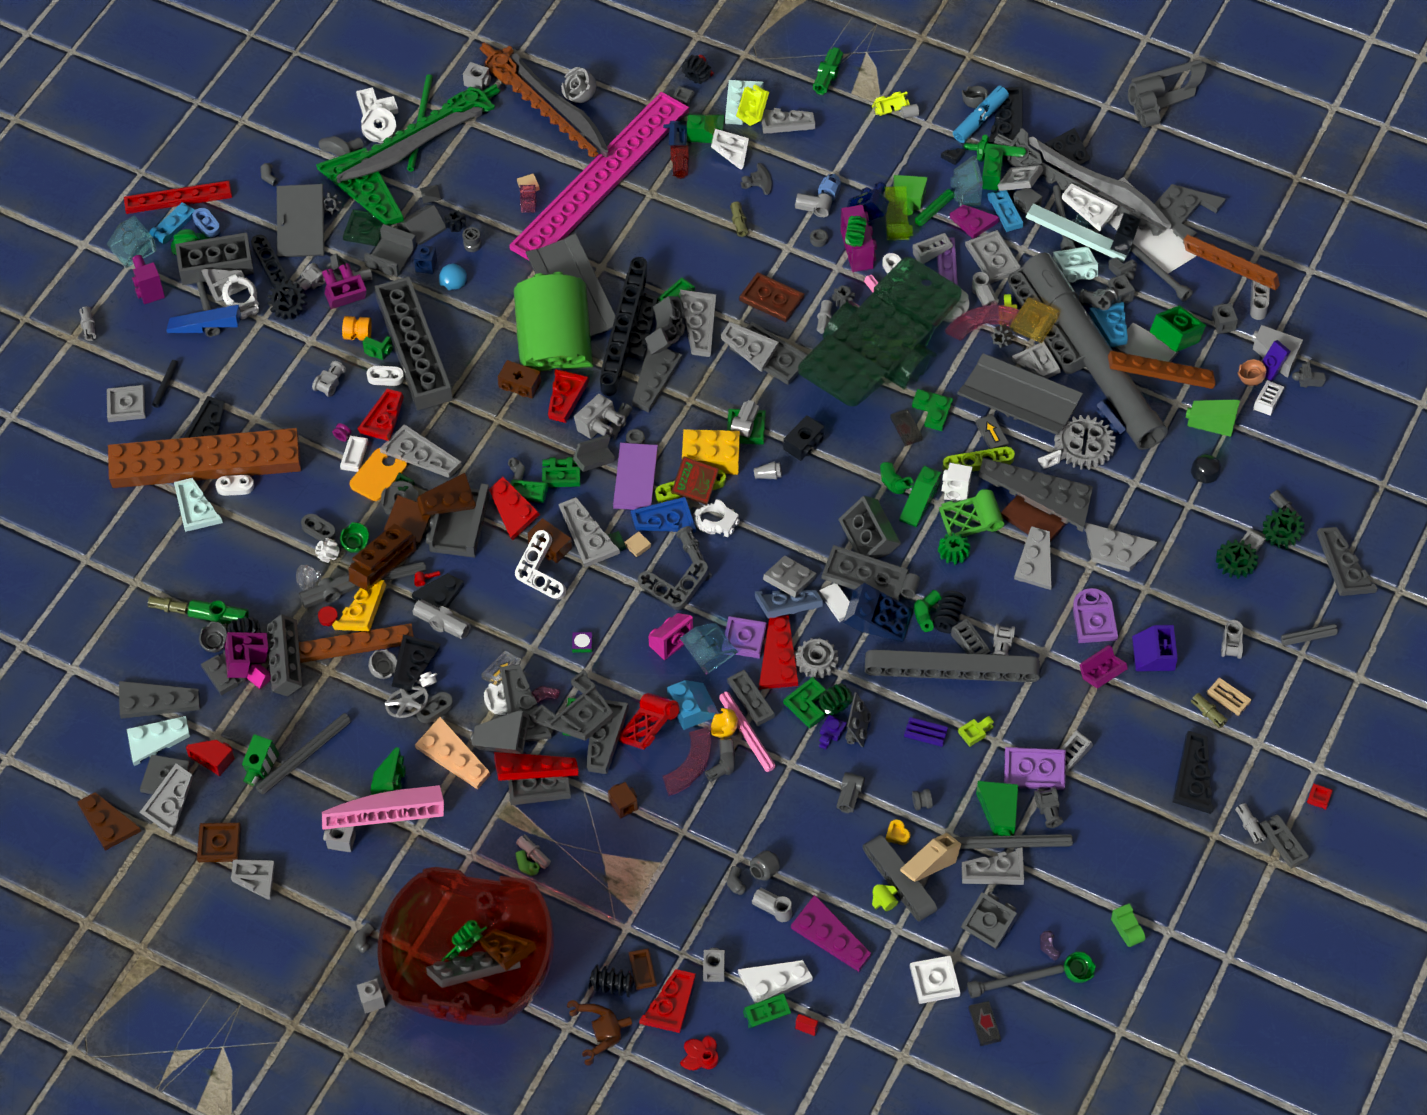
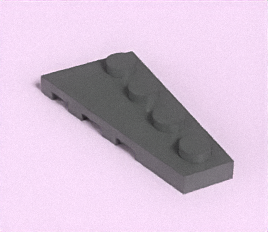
[632,348,682,412]

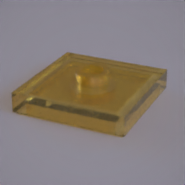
[1009,297,1060,343]

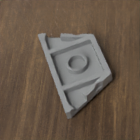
[1084,523,1157,572]

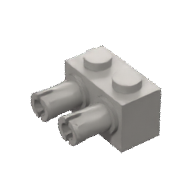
[574,394,625,439]

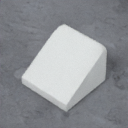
[1038,450,1061,469]

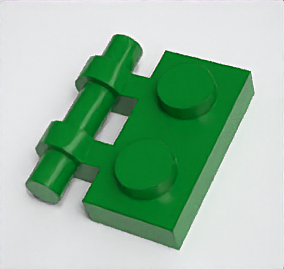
[542,457,580,487]

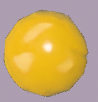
[711,708,738,738]

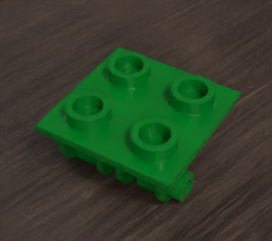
[441,920,487,962]

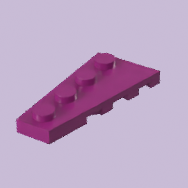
[791,895,871,972]

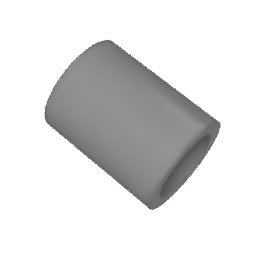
[901,104,919,119]

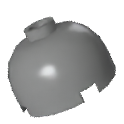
[561,67,597,103]

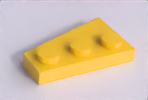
[332,580,386,631]

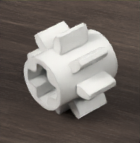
[315,538,339,563]

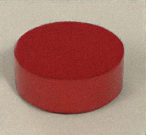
[318,606,338,626]

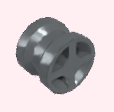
[912,788,932,811]

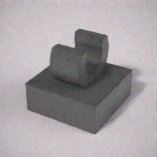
[327,254,347,276]

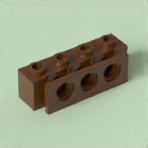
[348,523,416,591]

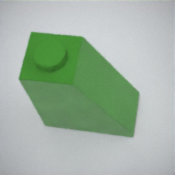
[1185,400,1240,437]

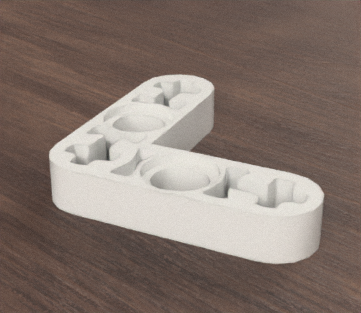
[515,530,566,600]

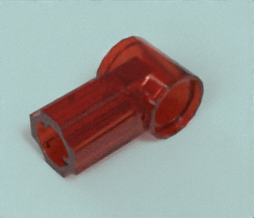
[671,145,689,179]

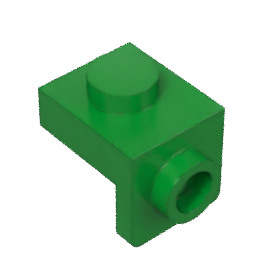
[362,336,393,360]

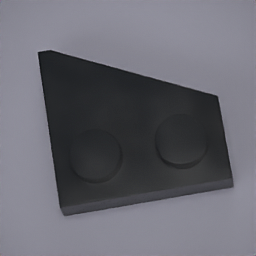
[412,573,464,608]

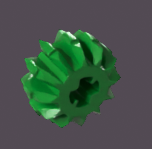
[845,216,867,247]
[938,532,971,565]

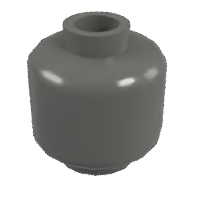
[750,850,780,881]

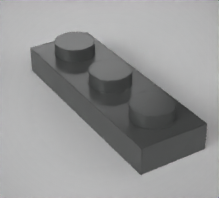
[727,670,775,726]

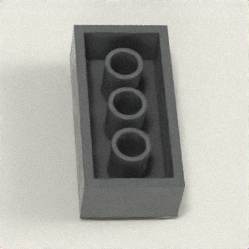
[175,233,254,285]

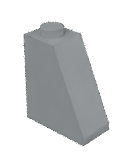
[1251,325,1303,377]

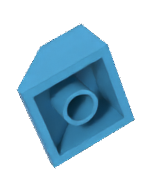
[667,680,719,730]

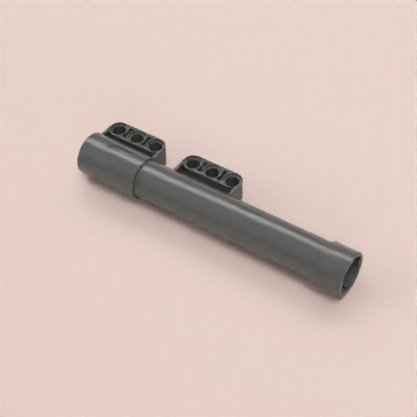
[1008,252,1168,450]

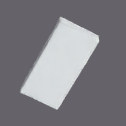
[340,435,369,472]
[819,583,850,622]

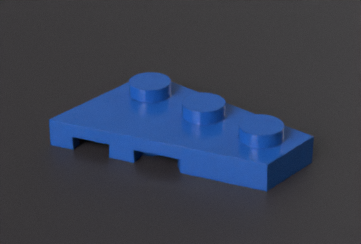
[631,497,696,532]

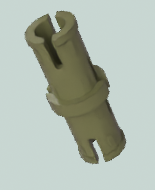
[730,202,748,237]
[148,595,189,615]
[1191,693,1228,728]

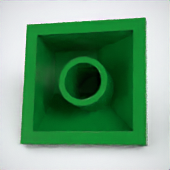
[687,113,724,143]

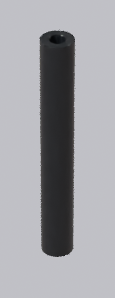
[152,360,178,408]

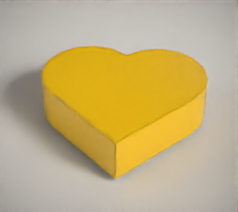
[885,819,910,845]

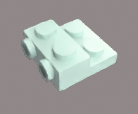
[1053,247,1098,282]

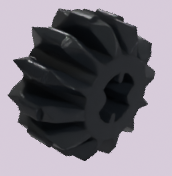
[681,55,711,84]
[228,616,261,633]

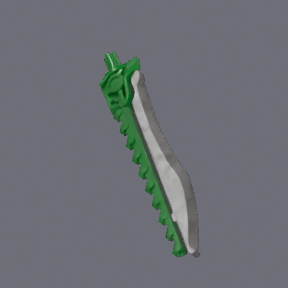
[336,84,500,183]

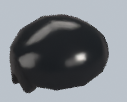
[1191,454,1221,483]

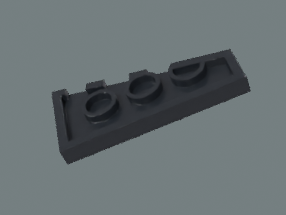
[988,87,1023,144]

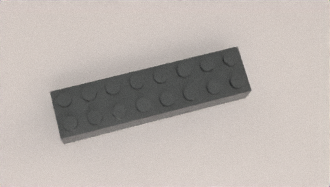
[374,277,453,410]

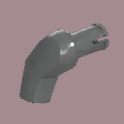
[319,136,364,156]
[705,738,735,782]

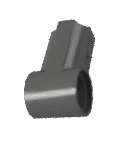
[837,772,865,813]

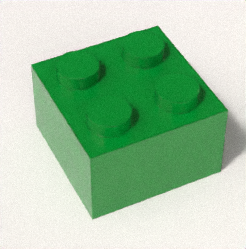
[1150,305,1206,352]

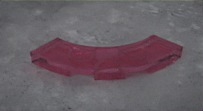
[945,305,1021,340]
[663,727,711,796]

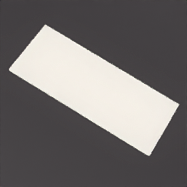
[1098,177,1196,273]

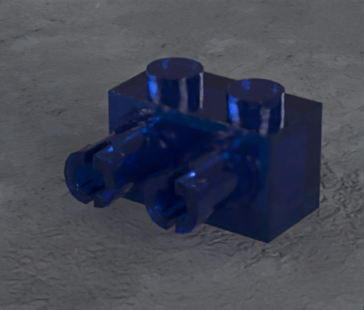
[847,182,889,222]

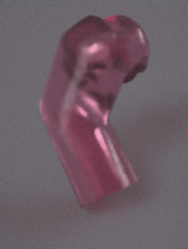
[531,686,560,702]

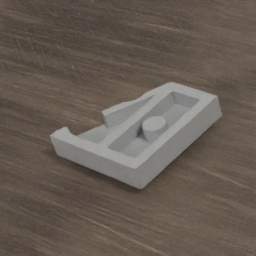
[201,269,248,302]
[231,860,275,900]

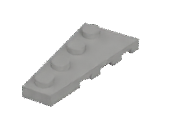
[679,290,716,357]
[380,424,462,478]
[558,497,620,567]

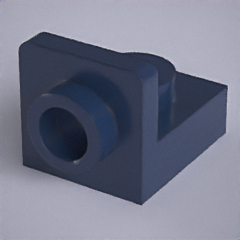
[663,121,687,147]

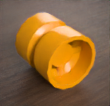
[342,316,372,341]

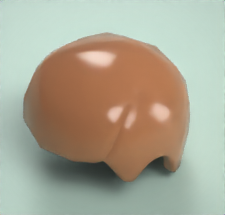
[1237,359,1267,386]

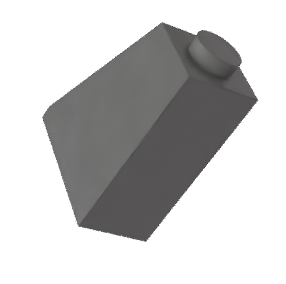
[471,711,529,754]

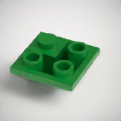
[370,747,406,795]

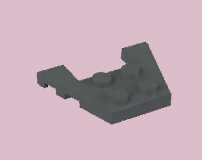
[1155,184,1226,244]
[529,669,613,741]

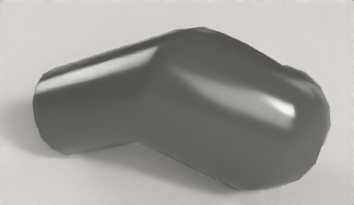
[260,163,279,186]
[508,457,525,480]

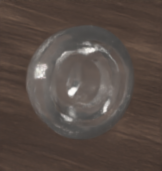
[296,565,321,591]

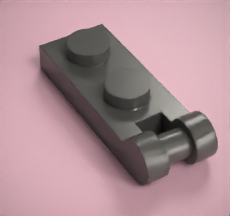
[1259,814,1309,869]

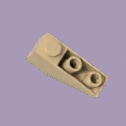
[900,833,961,882]

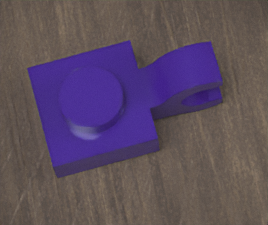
[819,715,847,750]

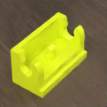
[736,85,769,126]

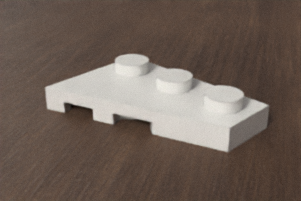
[1062,183,1118,231]

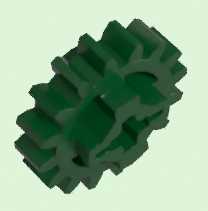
[1263,508,1304,549]
[1215,539,1258,579]

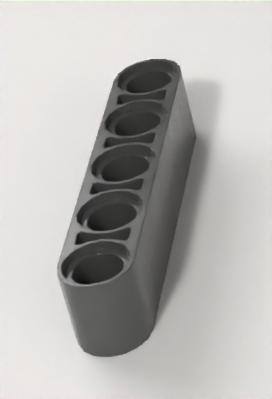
[863,835,937,922]

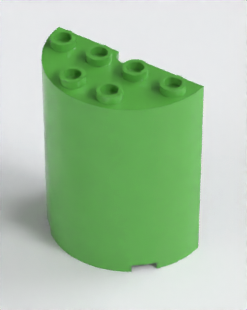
[514,272,593,371]

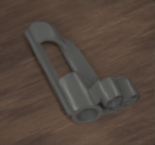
[1128,60,1206,128]

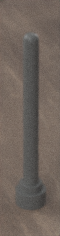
[1053,185,1075,251]
[1130,243,1193,302]
[197,281,220,337]
[967,965,1064,998]

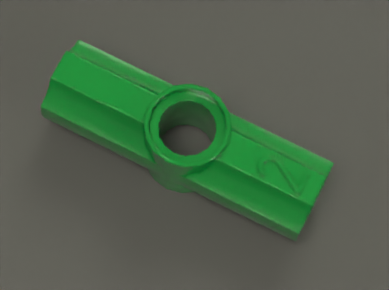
[813,47,843,95]
[188,599,249,625]

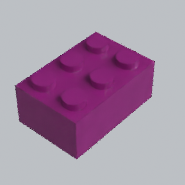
[840,205,877,272]

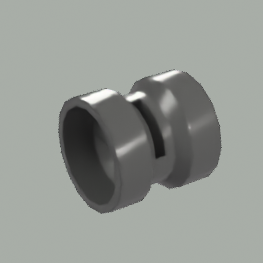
[462,227,481,252]

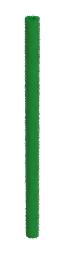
[407,74,433,172]

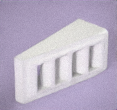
[1254,380,1284,416]

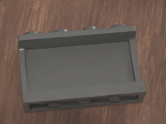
[426,480,490,558]

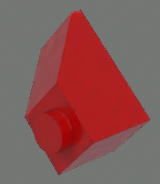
[186,740,235,776]

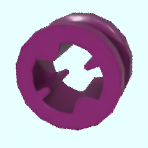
[332,423,351,441]

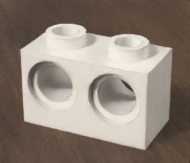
[942,463,972,502]

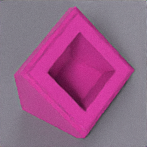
[247,664,271,689]

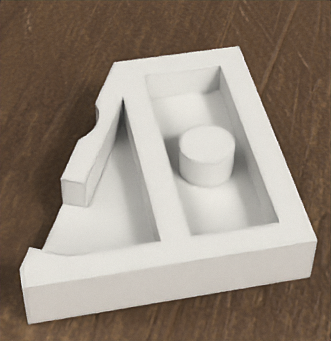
[711,129,749,169]

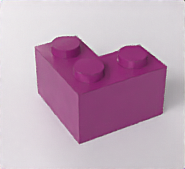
[225,632,268,678]

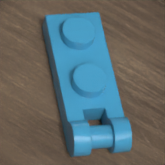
[988,190,1023,232]
[149,202,195,244]

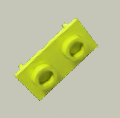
[872,91,910,116]

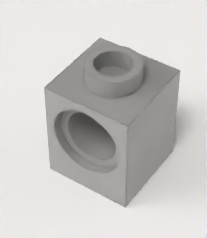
[463,62,491,91]
[323,826,356,852]
[703,948,725,982]
[357,979,385,1014]

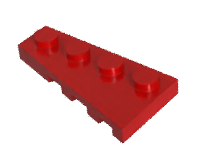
[759,616,798,690]
[494,752,578,781]

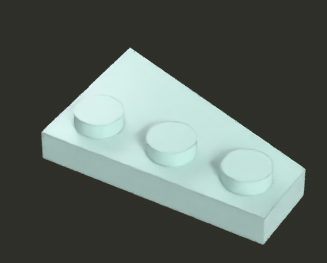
[725,80,763,125]
[174,478,223,532]

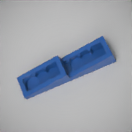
[167,304,241,333]

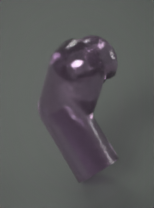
[1040,930,1061,961]

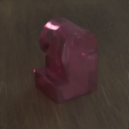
[520,185,536,213]

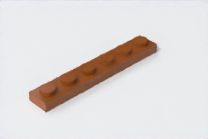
[1183,234,1280,290]
[1108,351,1215,389]
[299,623,414,663]

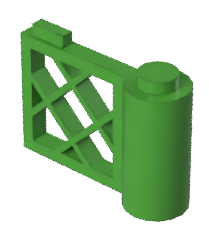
[939,489,1005,537]

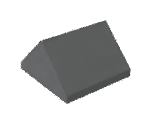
[397,205,446,246]

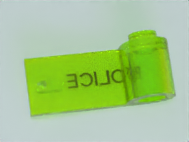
[885,186,913,240]

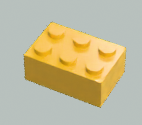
[682,429,740,475]

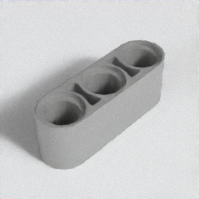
[1250,268,1270,320]

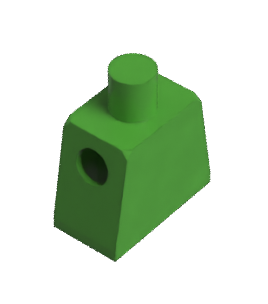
[893,175,927,215]

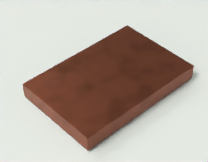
[739,272,804,322]
[1001,495,1066,542]

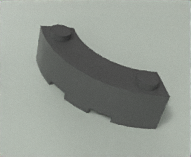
[645,296,685,354]

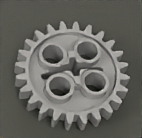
[1054,415,1116,470]

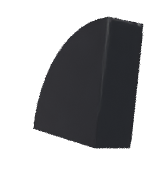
[941,148,965,165]

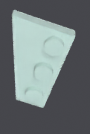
[127,716,190,766]

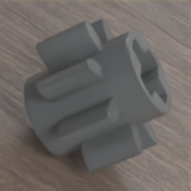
[323,192,342,215]
[832,285,855,308]
[991,324,1015,348]

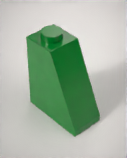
[976,781,1018,836]

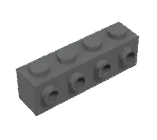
[267,614,302,697]

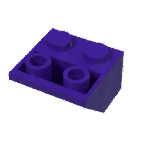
[1132,625,1178,671]

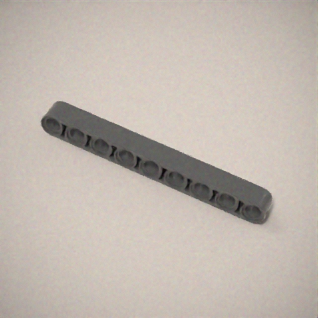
[865,650,1040,682]

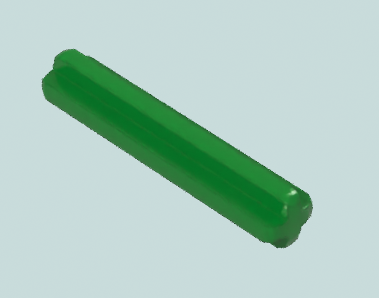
[915,189,954,226]

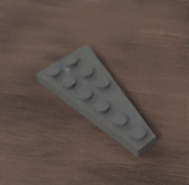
[978,458,1093,532]

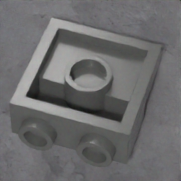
[961,892,1019,949]

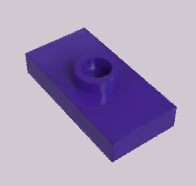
[1262,340,1291,381]

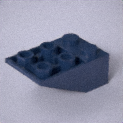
[843,583,913,642]

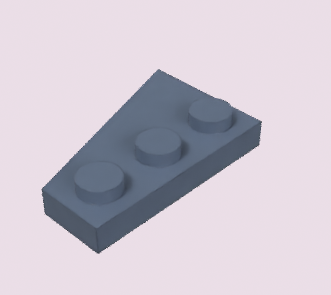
[755,590,823,618]

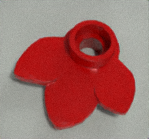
[680,1035,719,1071]

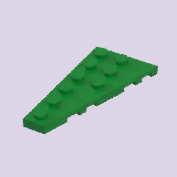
[316,147,404,226]

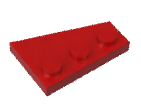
[548,369,589,423]
[357,389,404,441]
[489,477,540,541]

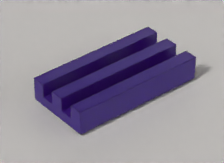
[904,717,948,747]

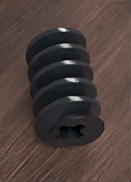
[933,591,966,633]
[589,964,634,998]

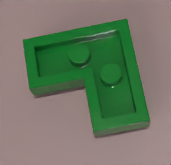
[912,389,953,431]
[783,677,826,729]

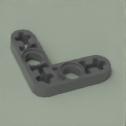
[638,560,709,610]

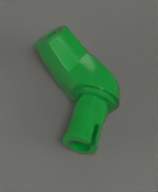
[880,462,914,494]
[914,590,942,632]

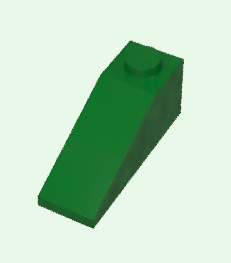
[899,466,941,528]

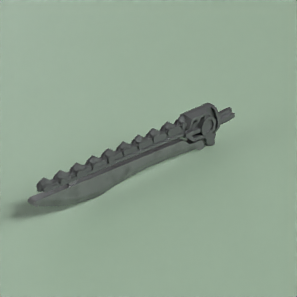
[994,128,1172,236]

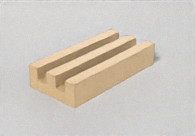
[1207,678,1251,716]

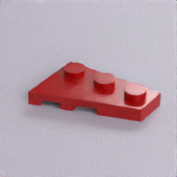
[639,969,696,1033]

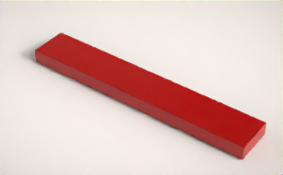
[124,181,232,214]

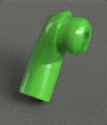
[515,850,540,876]

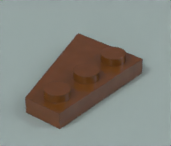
[417,473,476,516]
[77,792,141,851]
[479,929,537,971]

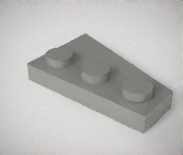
[140,764,193,836]
[961,847,1024,885]

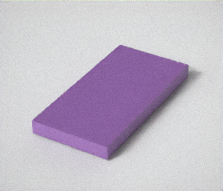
[613,443,658,510]

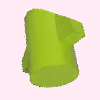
[872,885,898,912]

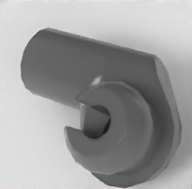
[727,866,746,895]
[354,923,374,953]

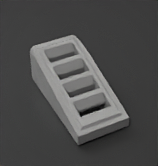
[913,233,953,265]
[1060,730,1093,773]

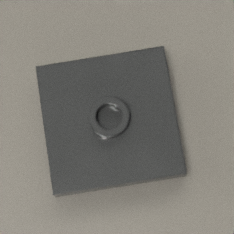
[140,755,191,794]

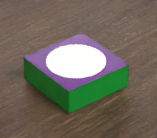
[572,632,592,653]

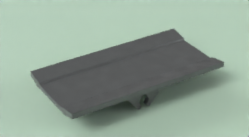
[526,233,615,337]
[957,353,1083,435]

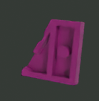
[950,205,999,239]

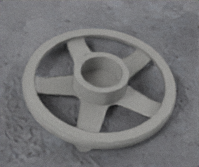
[385,686,428,718]

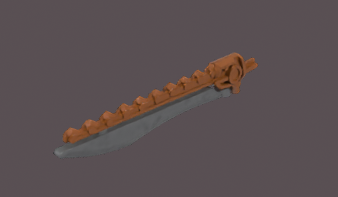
[480,42,609,157]

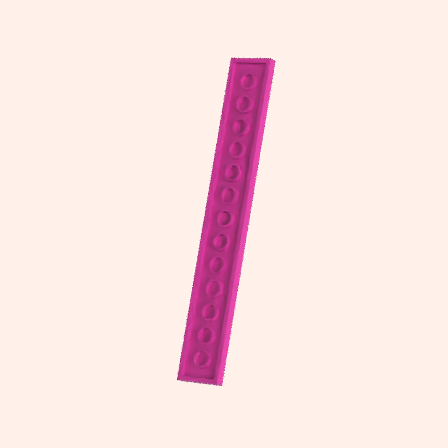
[509,92,689,260]

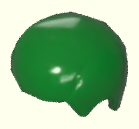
[340,522,370,553]
[1064,951,1096,983]

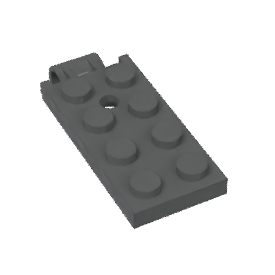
[821,545,921,601]

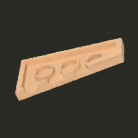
[415,717,490,790]

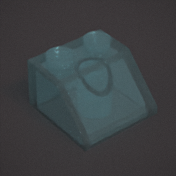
[951,156,983,207]
[107,215,157,268]
[680,623,738,675]

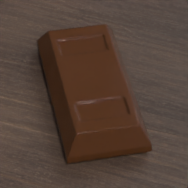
[628,948,657,990]

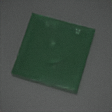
[343,209,383,246]

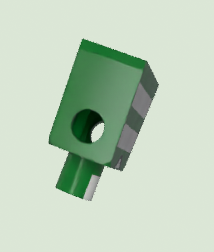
[242,734,279,786]

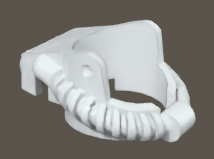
[222,275,259,320]
[693,499,740,537]

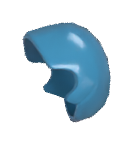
[439,264,467,290]

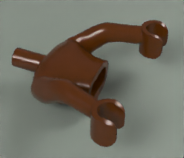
[567,1000,632,1066]

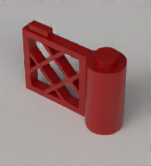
[618,693,680,750]

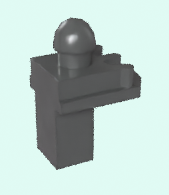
[1109,257,1137,281]
[1292,362,1326,388]

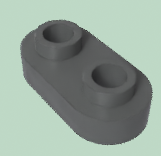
[301,514,336,542]
[416,692,453,723]

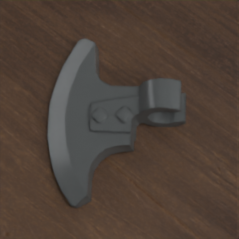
[740,163,772,195]

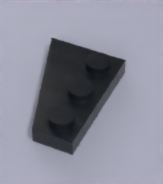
[392,634,441,691]

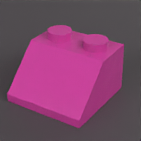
[649,613,693,661]

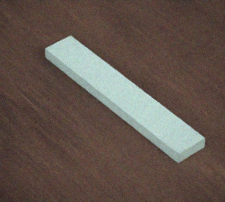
[1026,204,1131,263]

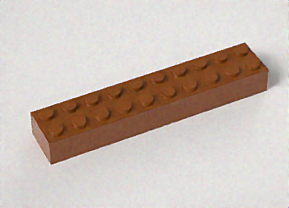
[108,428,301,488]

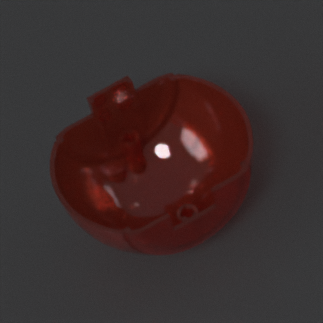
[377,867,555,1026]

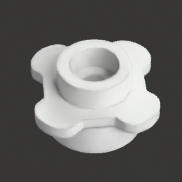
[417,672,438,688]

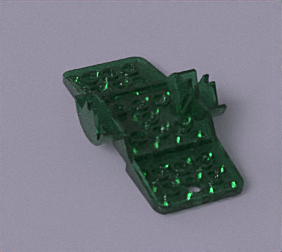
[798,257,962,406]

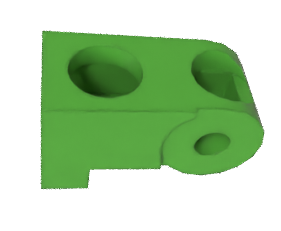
[1111,903,1145,947]

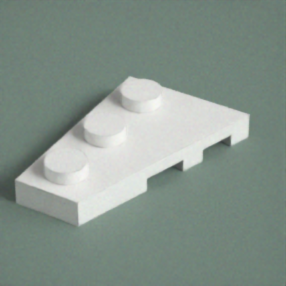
[738,960,813,1003]

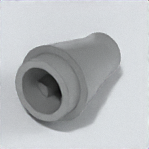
[754,461,782,480]

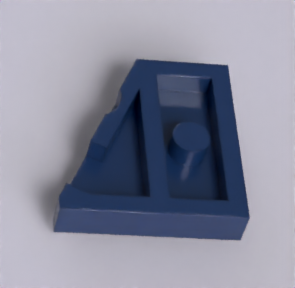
[1097,398,1126,434]

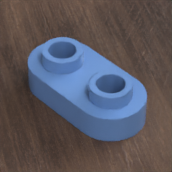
[192,208,220,238]

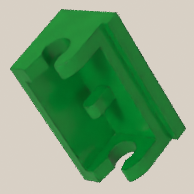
[743,993,791,1028]

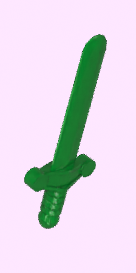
[963,135,1026,162]

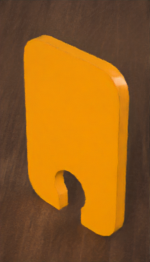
[350,448,407,501]

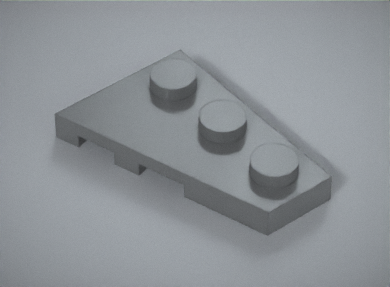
[761,108,815,134]
[721,322,779,372]
[1014,526,1051,590]

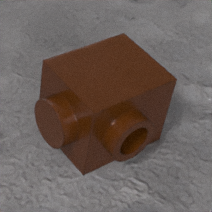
[608,782,638,819]

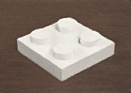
[910,956,960,1004]

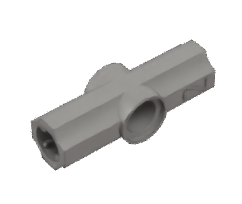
[412,599,471,639]

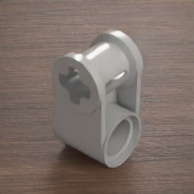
[1221,620,1243,659]

